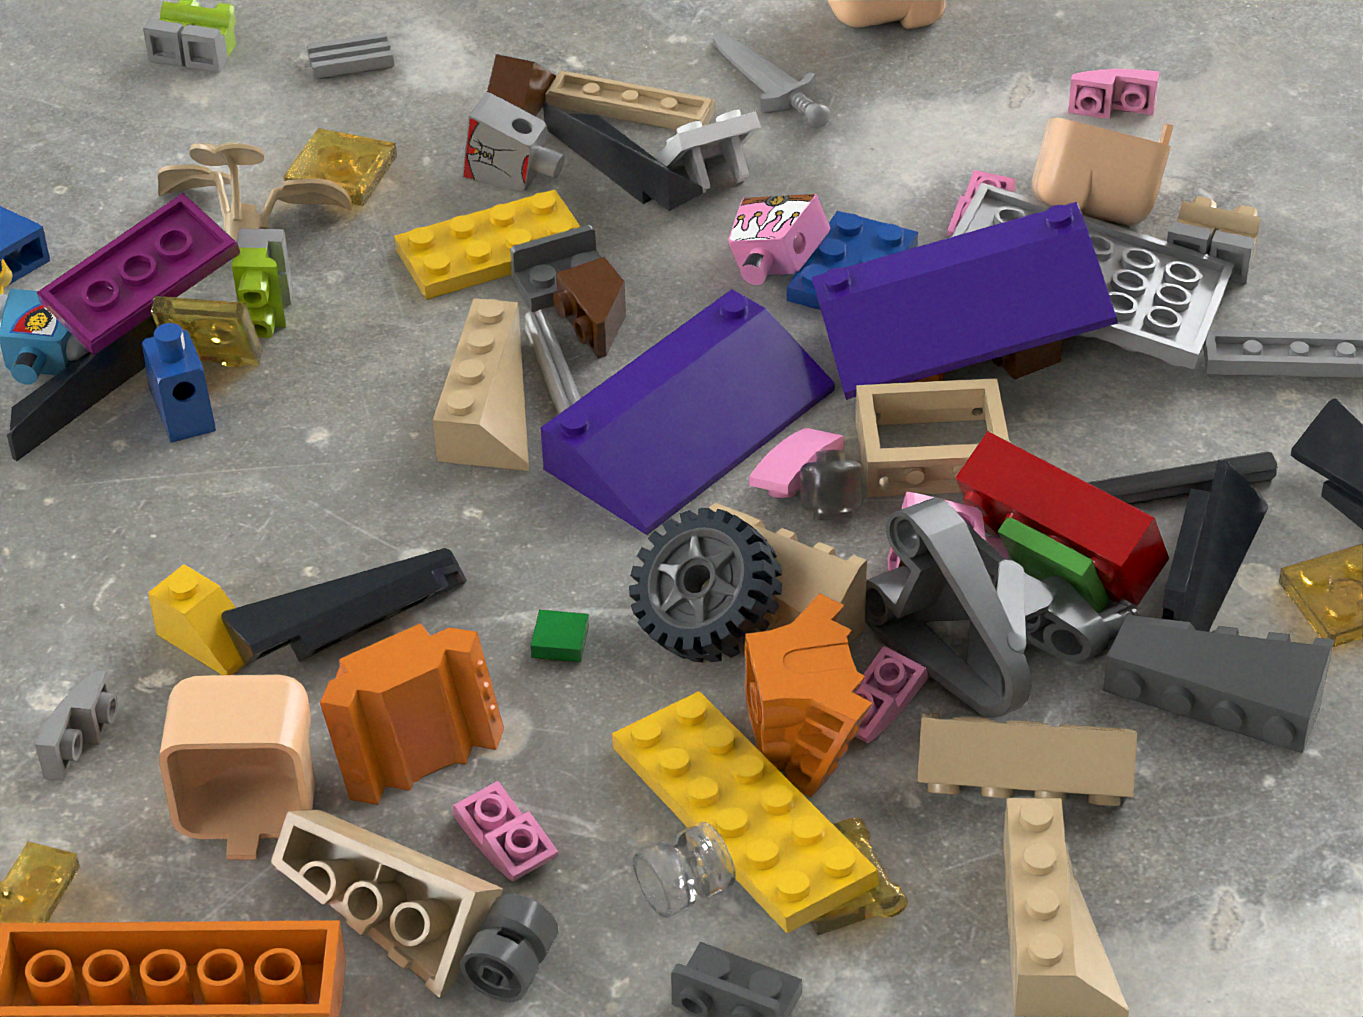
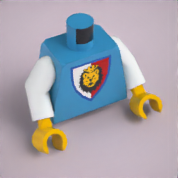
[0,259,89,385]

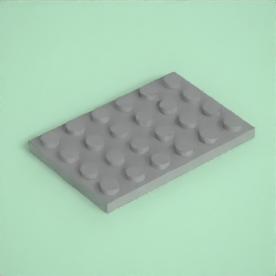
[952,183,1235,370]

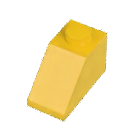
[148,564,245,675]

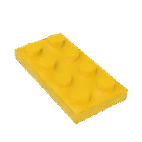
[394,189,581,300]

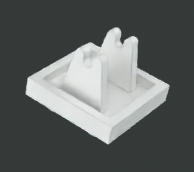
[656,110,761,193]

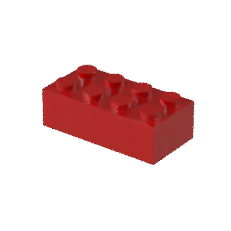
[955,431,1170,606]

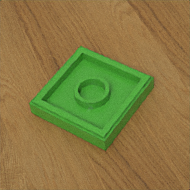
[998,518,1109,613]

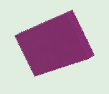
[36,193,240,355]

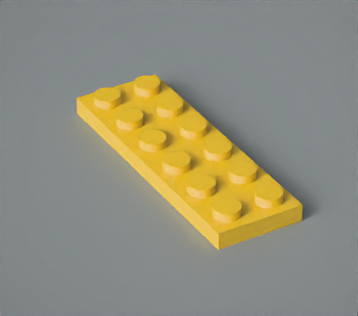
[611,691,879,934]

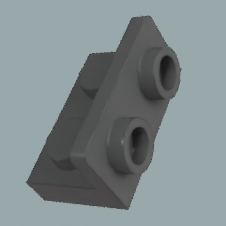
[510,225,601,312]
[671,942,803,1017]

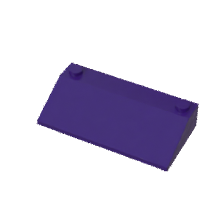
[812,202,1118,400]
[540,289,835,535]

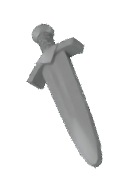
[713,33,830,128]

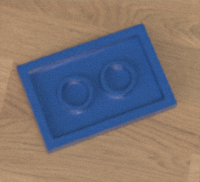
[786,210,918,310]

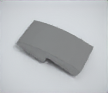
[35,670,118,781]

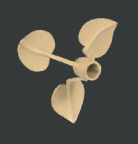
[157,143,352,242]

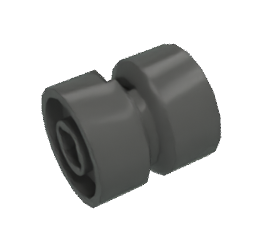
[460,894,558,1002]

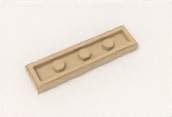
[546,70,715,130]

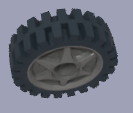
[629,508,782,663]

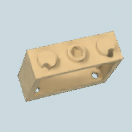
[855,378,1010,497]

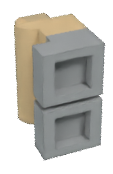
[1167,196,1261,284]

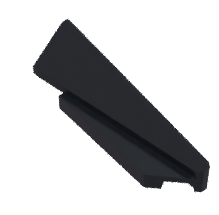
[543,102,703,211]
[7,301,176,461]
[1290,398,1363,530]
[1162,460,1268,632]
[221,548,467,666]

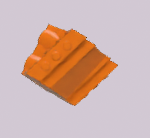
[745,593,872,798]
[320,623,504,805]

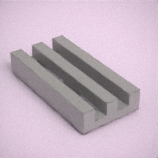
[307,32,394,79]

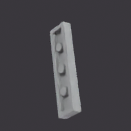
[1203,330,1363,378]

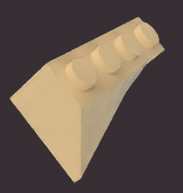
[433,298,529,471]
[703,503,867,644]
[917,712,1137,806]
[1003,798,1129,1017]
[270,810,503,998]

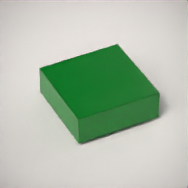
[530,609,589,662]

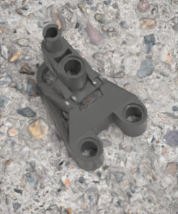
[865,497,1138,718]

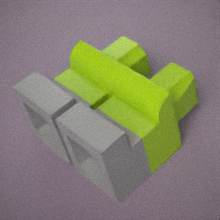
[143,0,236,72]
[231,229,294,338]

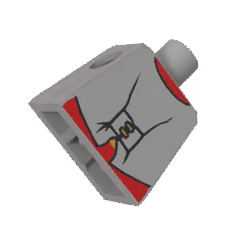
[462,92,565,192]

